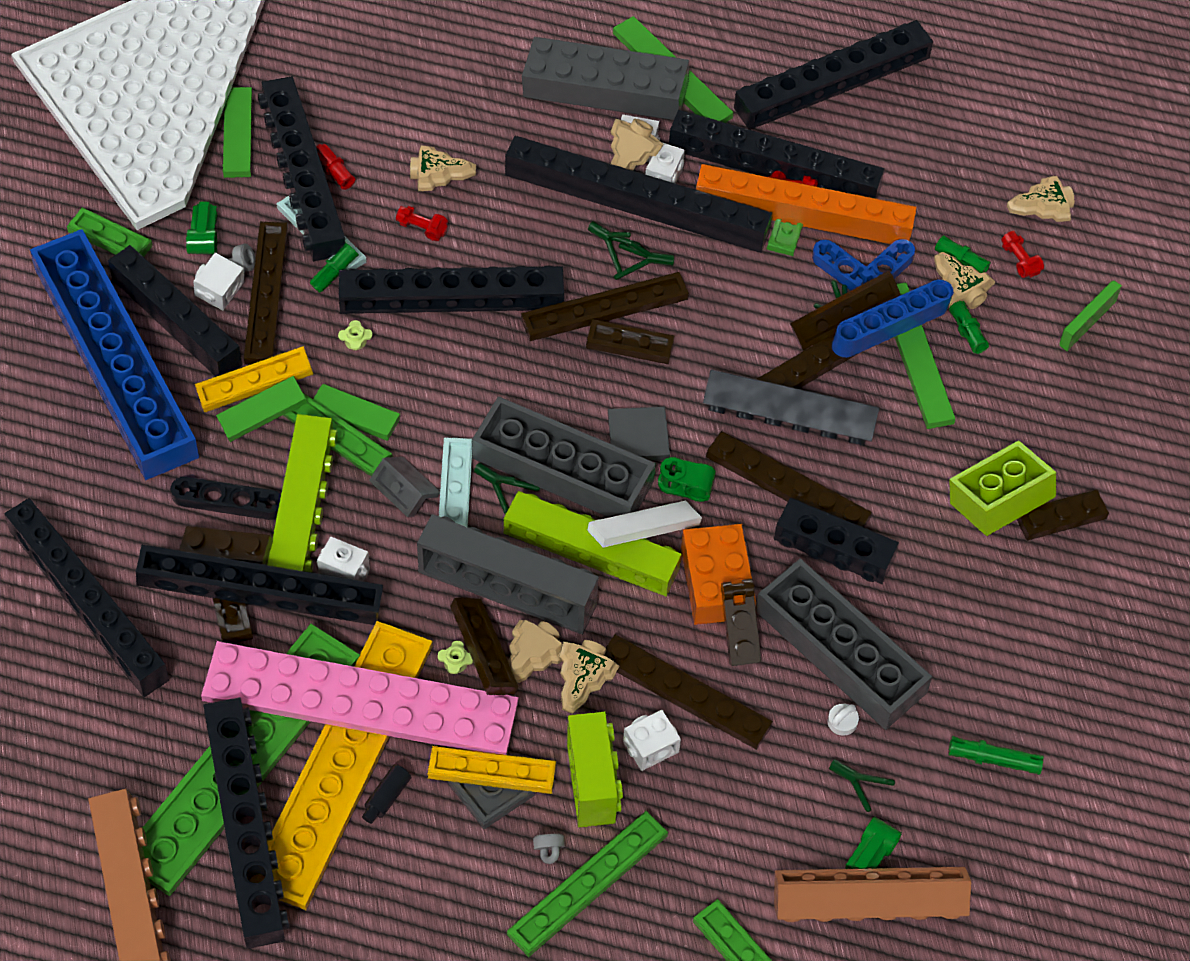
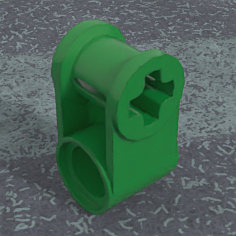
[658,457,716,502]

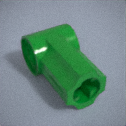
[186,202,217,255]
[845,816,902,869]

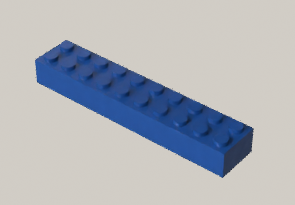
[30,229,199,481]

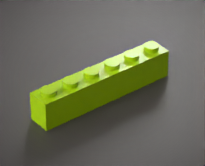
[267,414,338,573]
[503,491,682,597]

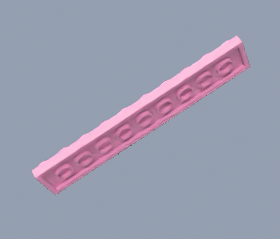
[201,641,518,755]

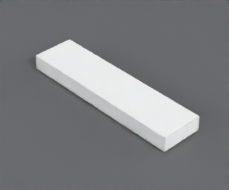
[587,500,702,548]

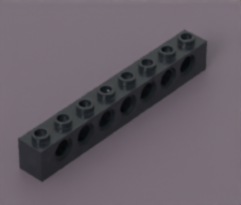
[734,20,933,130]
[258,76,345,262]
[669,110,885,199]
[339,265,564,314]
[4,498,169,697]
[135,544,383,625]
[203,697,290,949]

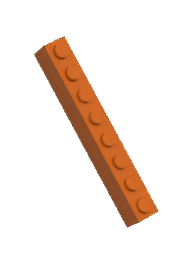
[696,164,917,244]

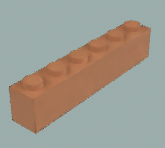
[88,789,171,961]
[774,867,971,922]

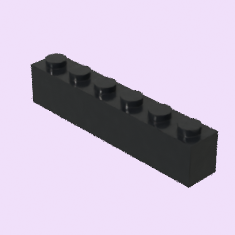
[108,245,242,377]
[703,369,879,446]

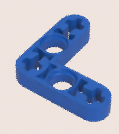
[812,239,915,291]

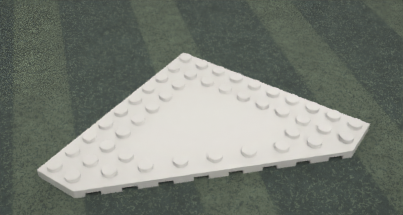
[11,0,265,230]

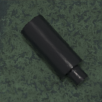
[362,764,411,824]

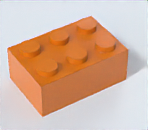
[681,524,756,625]

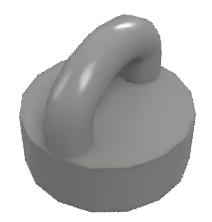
[228,244,255,272]
[533,834,565,864]

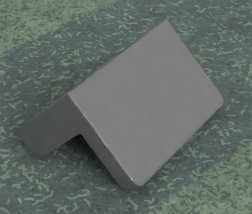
[369,457,440,517]

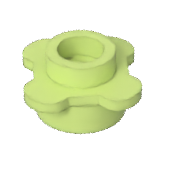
[338,320,372,350]
[438,641,473,674]

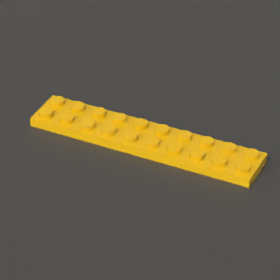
[249,621,433,910]

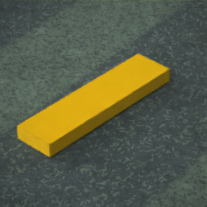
[195,346,313,412]
[428,746,556,794]

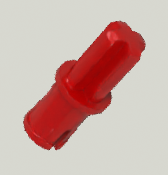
[316,144,356,190]

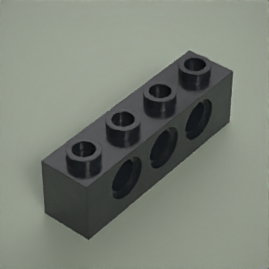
[774,498,899,585]

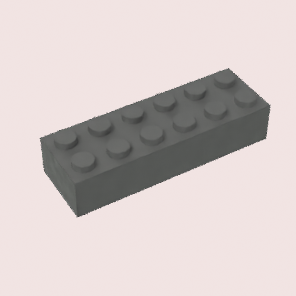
[522,37,689,120]
[472,396,656,517]
[417,514,599,635]
[755,558,932,730]

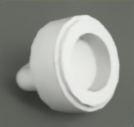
[827,704,859,736]

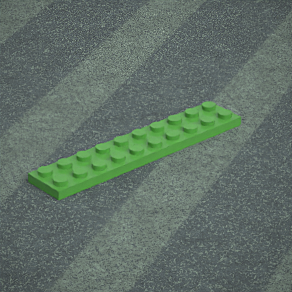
[143,624,360,896]

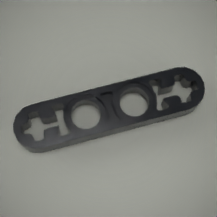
[170,477,281,520]

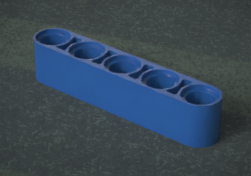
[832,279,954,358]

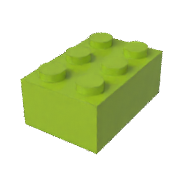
[949,440,1056,536]
[566,712,623,828]

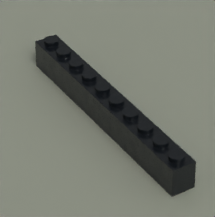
[505,136,772,253]

